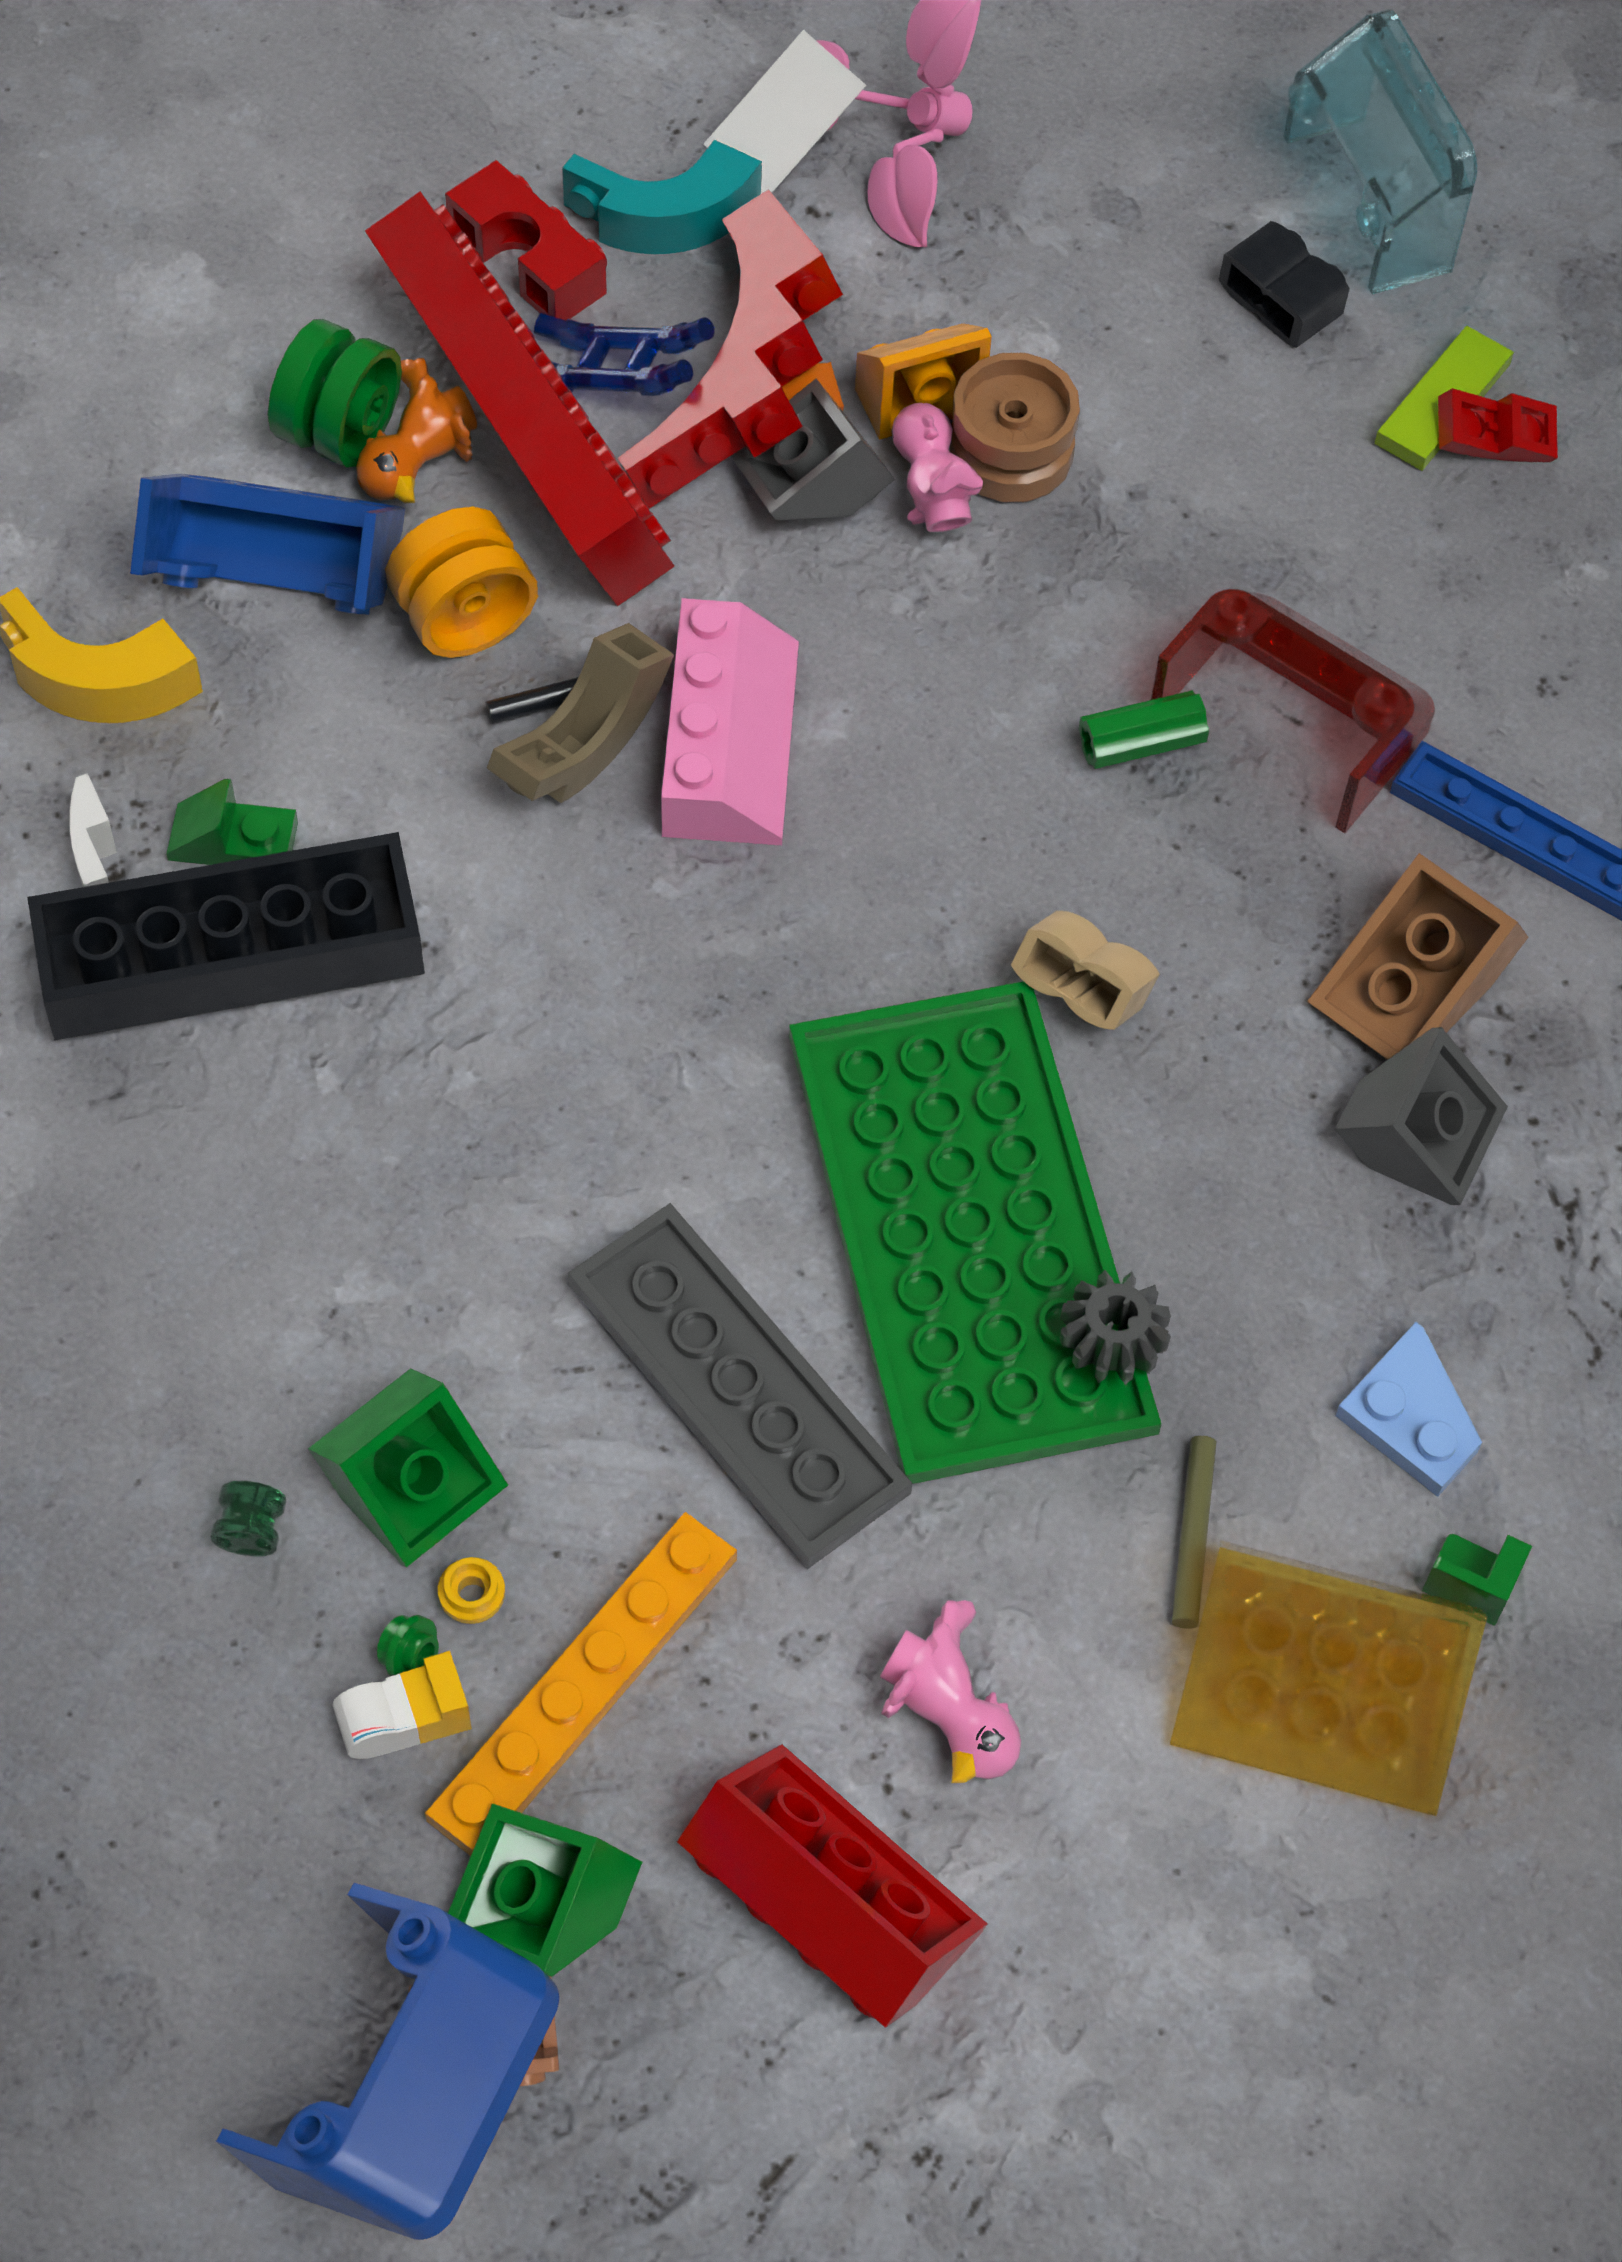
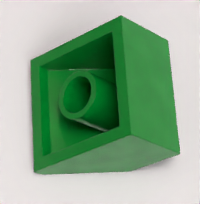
[308,1368,508,1567]

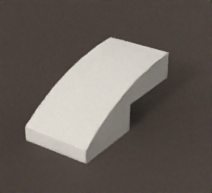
[70,773,117,887]

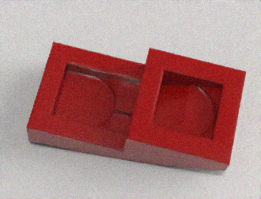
[1438,388,1558,462]

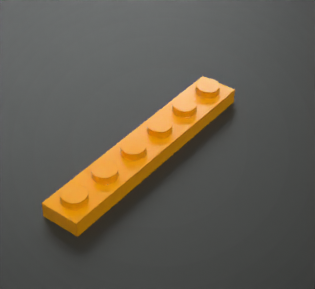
[425,1512,737,1856]

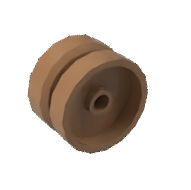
[950,353,1080,502]

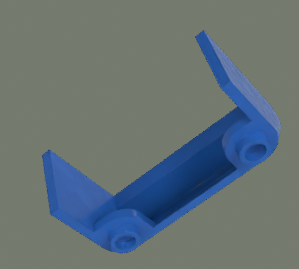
[130,474,405,615]
[216,1883,559,2240]

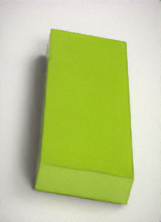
[1374,325,1514,471]

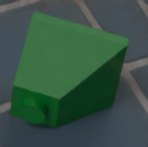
[448,1803,643,1977]

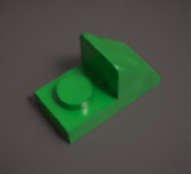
[166,778,298,865]

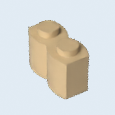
[1011,911,1160,1030]

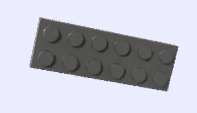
[567,1203,913,1569]

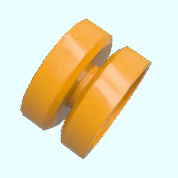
[385,506,538,658]

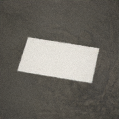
[704,30,867,194]

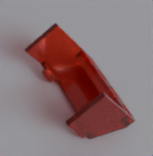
[1151,589,1435,833]

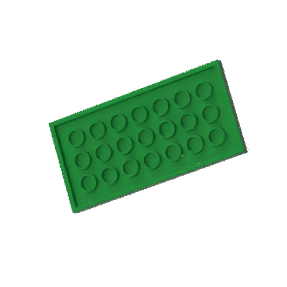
[789,981,1161,1484]

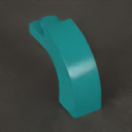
[562,140,762,254]

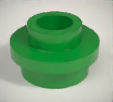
[377,1615,439,1676]

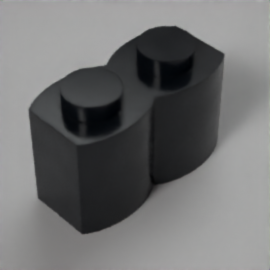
[1219,221,1350,348]

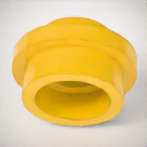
[438,1557,505,1624]

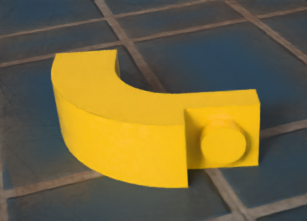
[0,587,203,723]

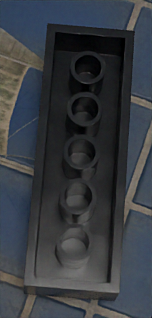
[27,832,425,1041]

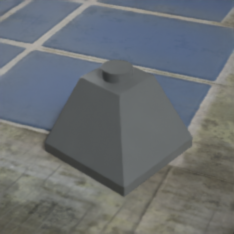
[731,378,895,520]
[1335,1027,1508,1205]

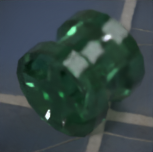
[210,1481,287,1557]

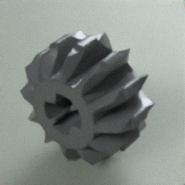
[1060,1270,1171,1385]

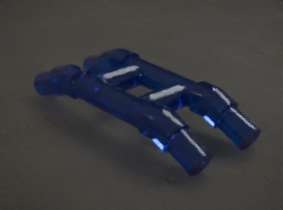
[534,313,715,396]

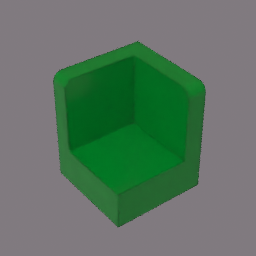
[1422,1534,1532,1626]

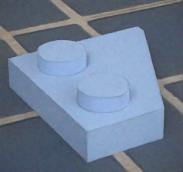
[1335,1322,1482,1497]

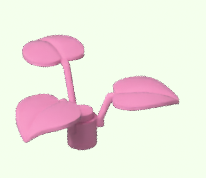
[816,0,981,247]

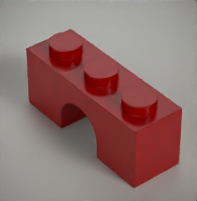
[445,160,607,328]

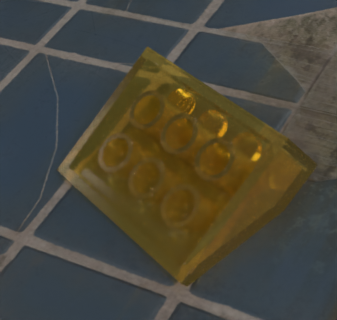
[1170,1540,1487,1816]

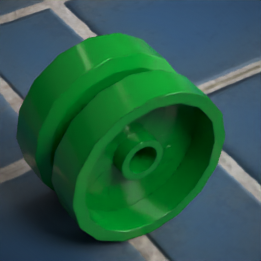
[267,319,402,468]

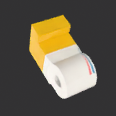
[332,1650,472,1759]

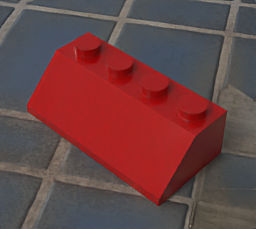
[677,1744,988,2028]

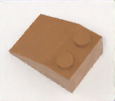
[1307,853,1529,1060]

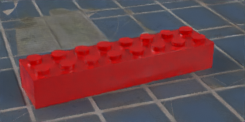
[365,191,675,606]

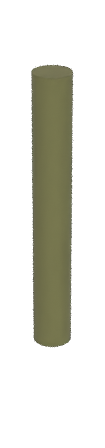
[1172,1435,1217,1629]

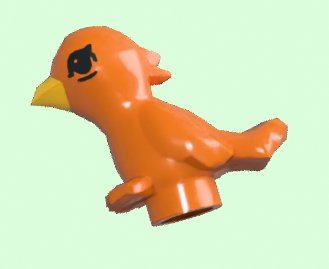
[356,358,477,503]

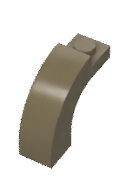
[487,623,674,803]

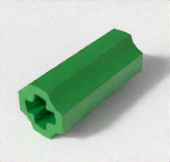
[1078,690,1209,769]

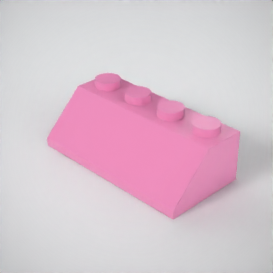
[661,598,799,846]

